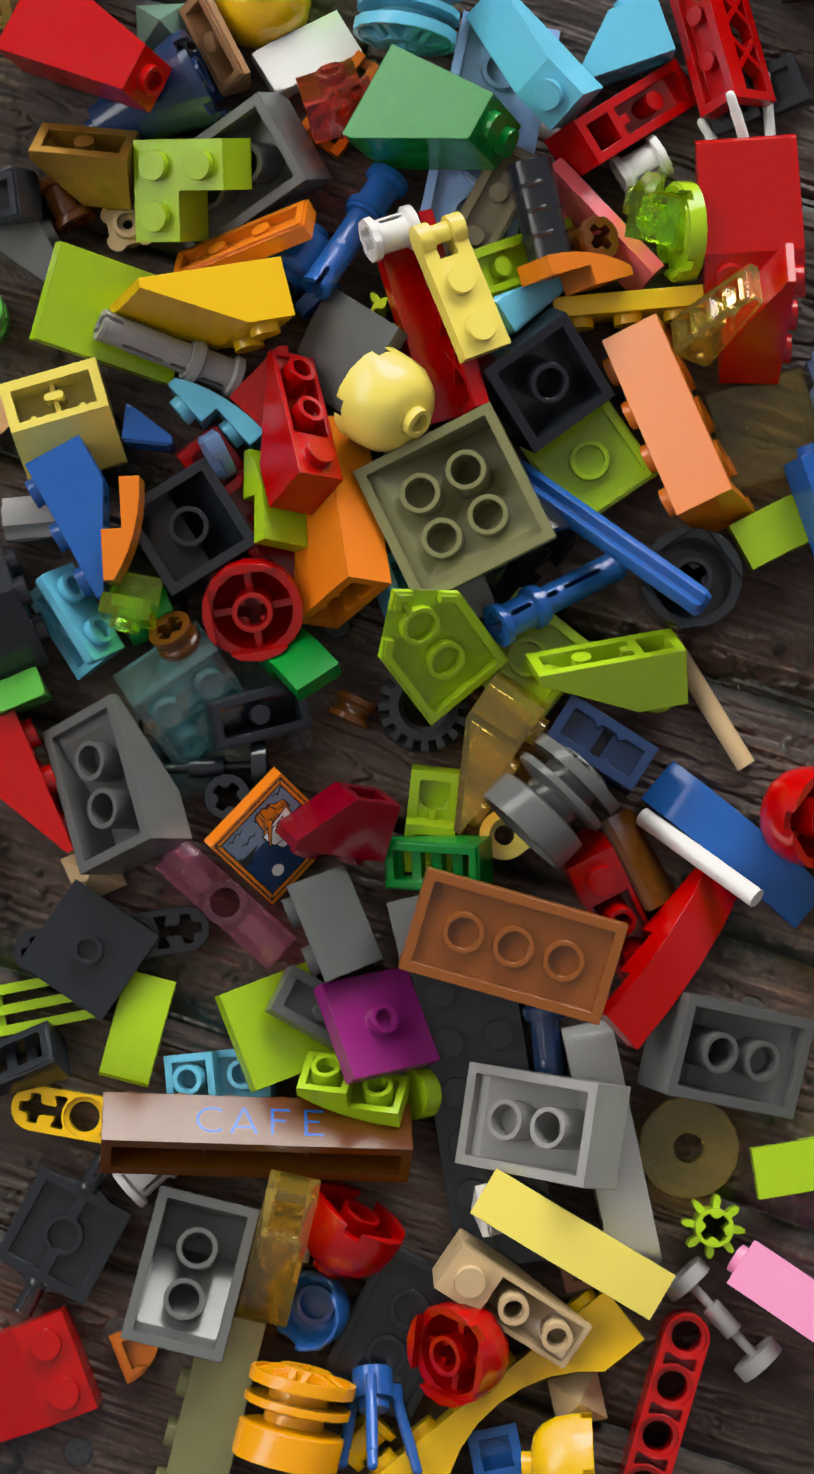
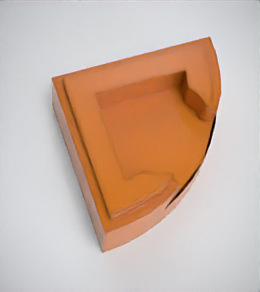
[108,1330,159,1384]

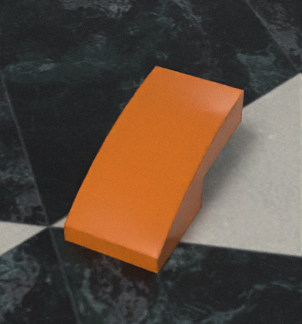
[516,251,634,297]
[101,475,145,586]

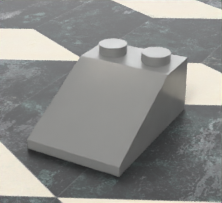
[455,1061,631,1190]

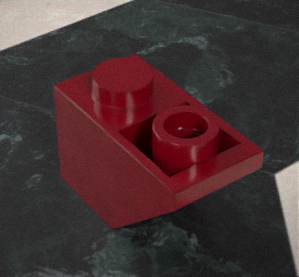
[275,782,401,865]

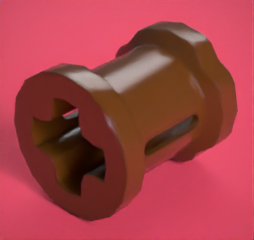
[39,176,96,236]
[568,216,619,257]

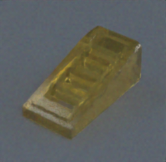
[671,263,763,367]

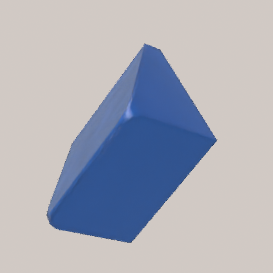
[122,403,176,454]

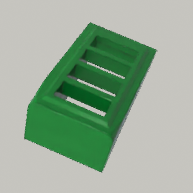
[385,835,494,890]

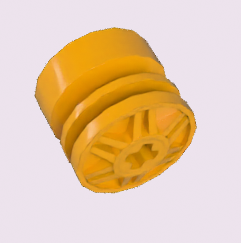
[231,1361,357,1474]

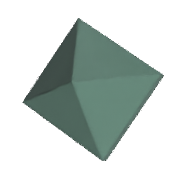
[136,3,188,50]

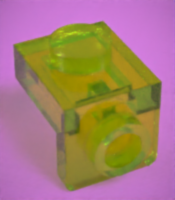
[623,171,683,246]
[98,572,163,634]

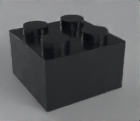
[477,306,615,453]

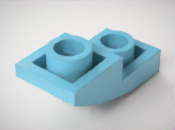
[168,378,262,450]
[163,1049,276,1097]

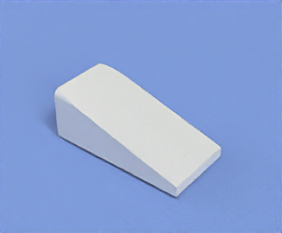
[251,10,362,98]

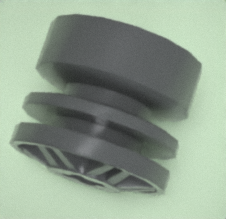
[483,733,620,870]

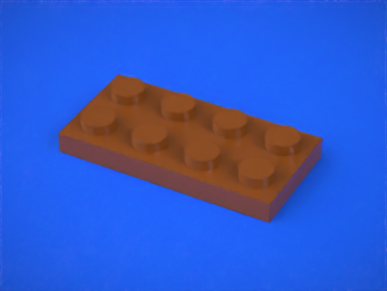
[398,866,629,1025]

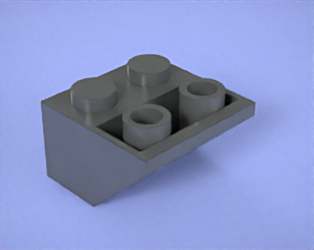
[281,864,383,982]

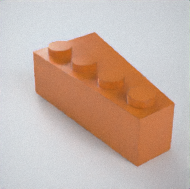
[602,313,756,533]

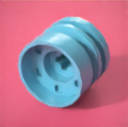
[353,0,462,57]

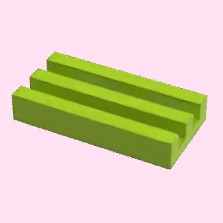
[0,978,96,1037]

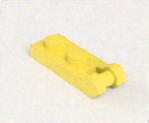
[409,211,511,364]

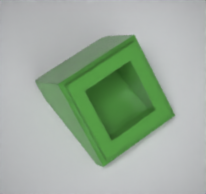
[0,666,53,715]

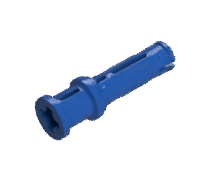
[301,163,408,300]
[483,553,627,647]

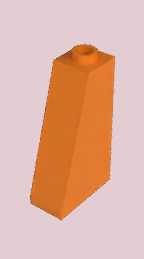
[294,416,392,629]

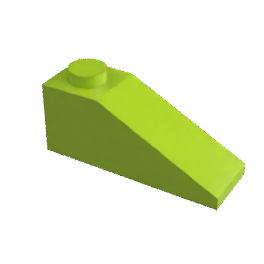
[525,628,688,713]

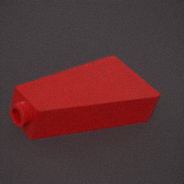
[0,0,173,113]

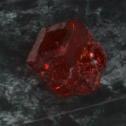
[295,60,371,144]

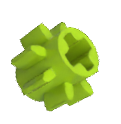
[680,1193,745,1259]

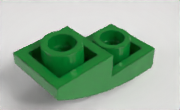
[258,627,342,701]

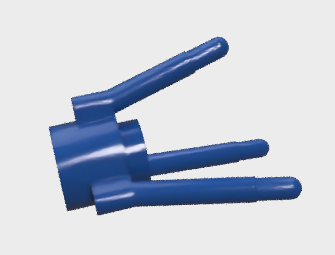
[339,1364,422,1474]

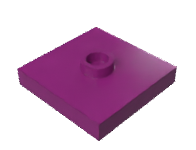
[314,968,440,1085]

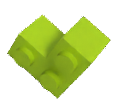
[133,138,252,242]

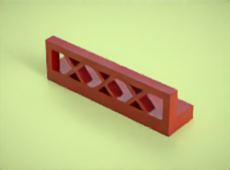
[669,0,776,120]
[377,209,489,428]

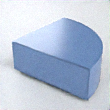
[197,429,237,482]

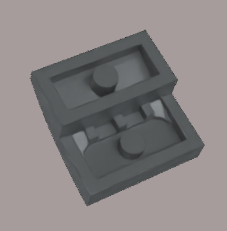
[297,288,409,413]

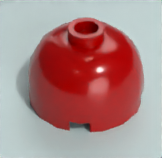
[202,557,303,662]
[760,766,814,868]
[302,1181,406,1279]
[407,1300,509,1408]

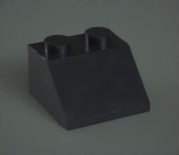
[118,457,258,602]

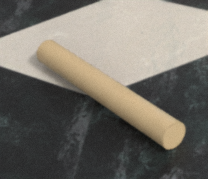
[675,632,755,771]

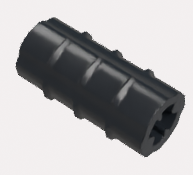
[506,156,572,263]

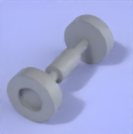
[665,1256,782,1383]

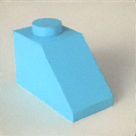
[582,0,676,87]

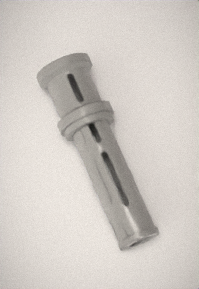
[93,309,247,400]

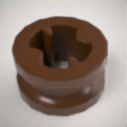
[148,611,201,662]
[327,689,378,731]

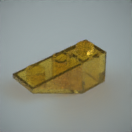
[454,671,550,835]
[237,1169,321,1327]

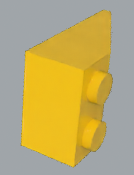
[109,256,295,354]

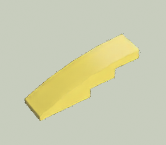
[470,1168,676,1320]

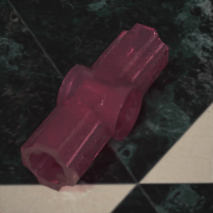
[155,840,297,970]

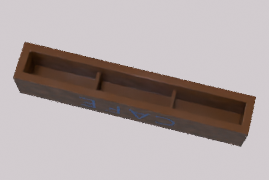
[100,1091,413,1182]

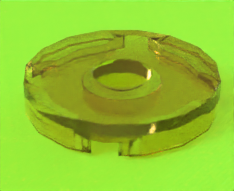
[638,1097,739,1199]

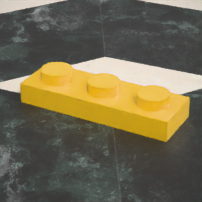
[550,284,705,333]

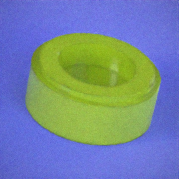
[404,1067,442,1120]

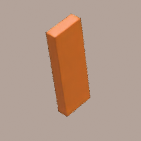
[173,199,316,272]

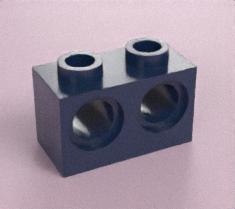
[547,695,659,797]

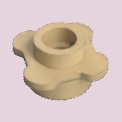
[100,204,152,253]

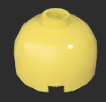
[334,347,435,452]

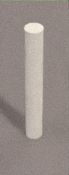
[636,808,764,907]

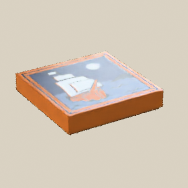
[204,767,321,905]

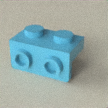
[30,562,125,680]

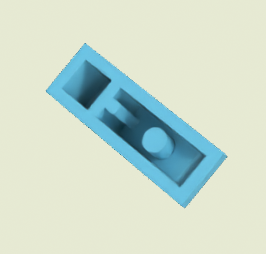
[466,0,604,131]

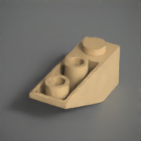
[432,1228,592,1369]

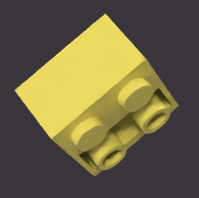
[0,357,128,479]

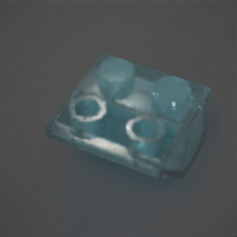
[113,619,245,764]

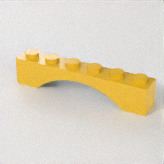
[366,1288,644,1474]

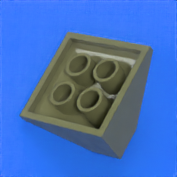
[353,402,557,590]

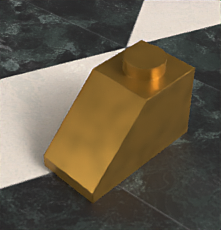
[28,122,140,210]

